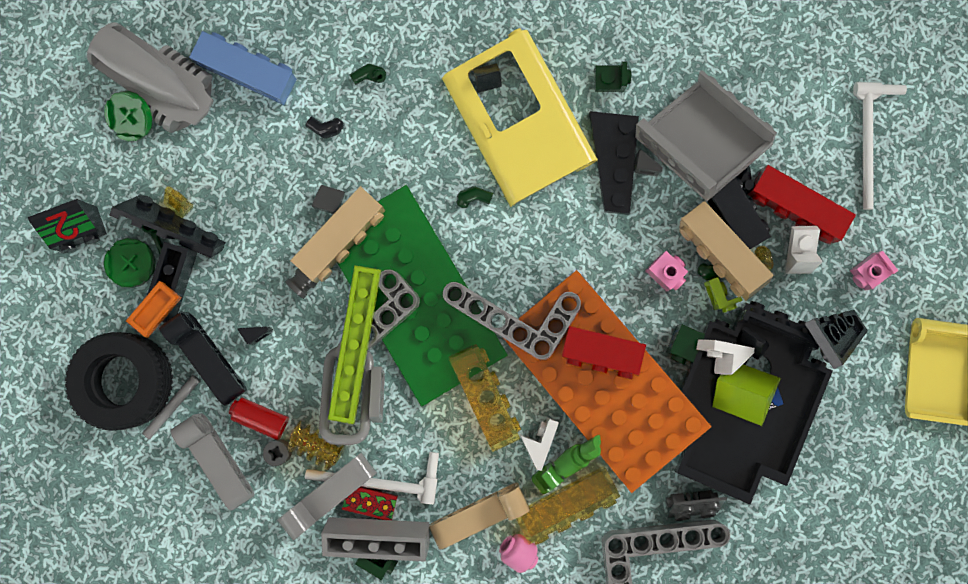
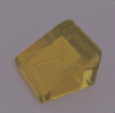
[164,186,193,218]

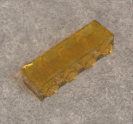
[516,466,621,545]

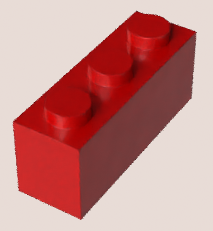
[562,326,646,380]

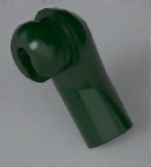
[349,63,386,85]
[456,186,494,208]

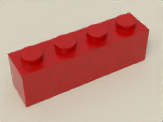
[747,165,856,244]

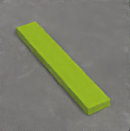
[328,266,381,424]

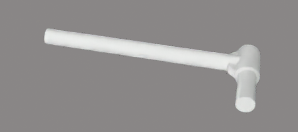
[853,82,907,210]
[305,452,439,505]

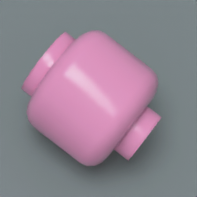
[499,534,538,573]

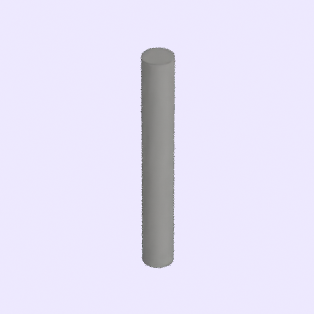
[142,375,200,439]

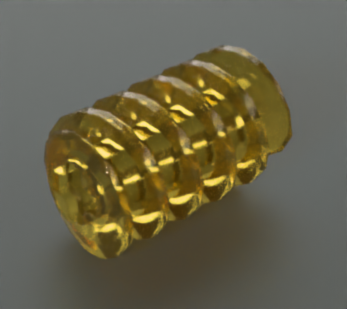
[288,420,346,470]

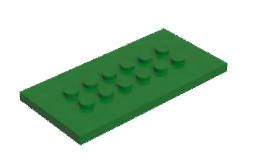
[337,184,508,407]

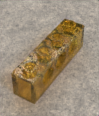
[449,344,521,452]

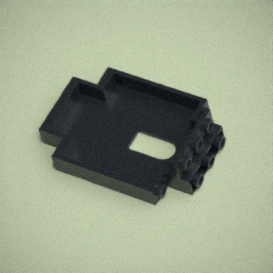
[675,301,833,505]

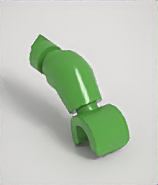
[531,435,601,494]

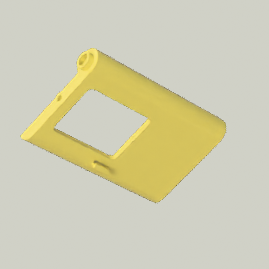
[442,28,598,207]
[905,318,968,426]

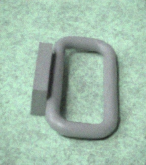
[319,347,385,445]

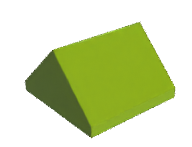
[712,364,781,426]

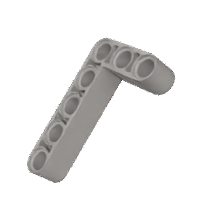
[443,282,581,360]
[602,520,730,584]

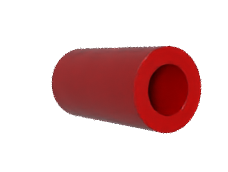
[229,397,289,440]

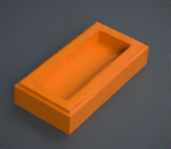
[126,281,181,338]

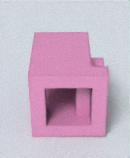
[850,251,898,290]

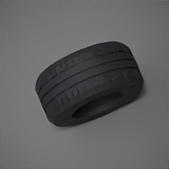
[65,332,173,431]

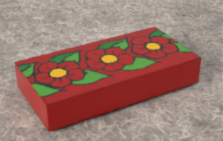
[342,487,398,520]

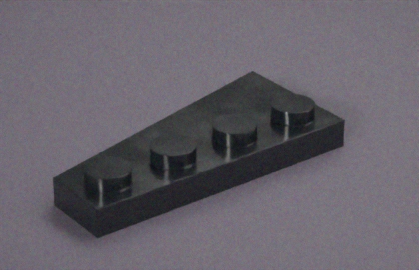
[589,111,639,215]
[109,195,226,258]
[805,310,868,369]

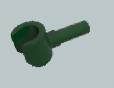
[142,225,163,254]

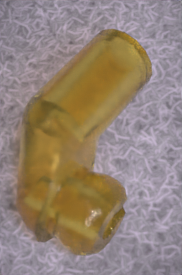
[755,246,774,271]

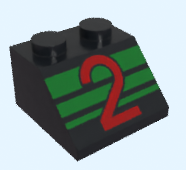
[28,199,107,254]

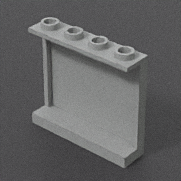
[635,71,777,201]

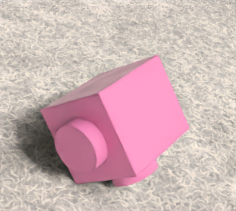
[645,251,688,292]

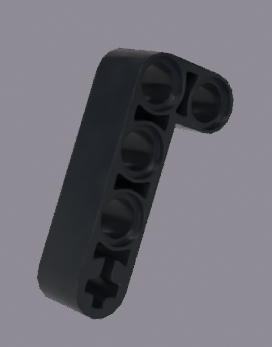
[159,311,247,406]

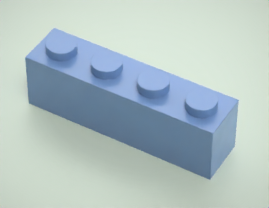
[189,31,297,105]

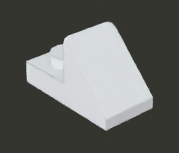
[785,226,822,274]
[697,339,755,375]
[520,417,559,471]

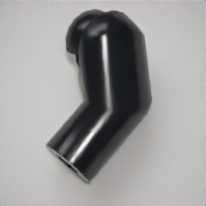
[305,116,344,138]

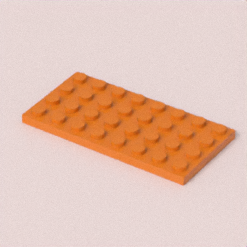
[503,270,712,493]

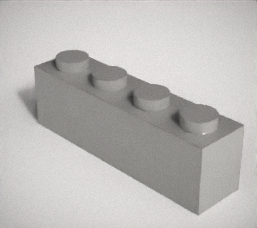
[321,517,430,562]

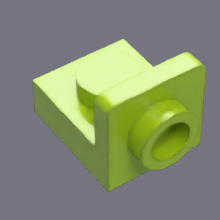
[704,277,743,313]

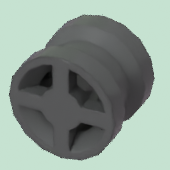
[285,268,317,299]
[263,439,292,466]

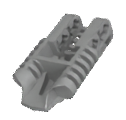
[87,22,213,133]

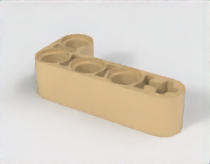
[429,483,530,550]

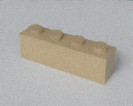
[290,186,385,283]
[679,201,774,301]

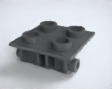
[666,490,727,521]

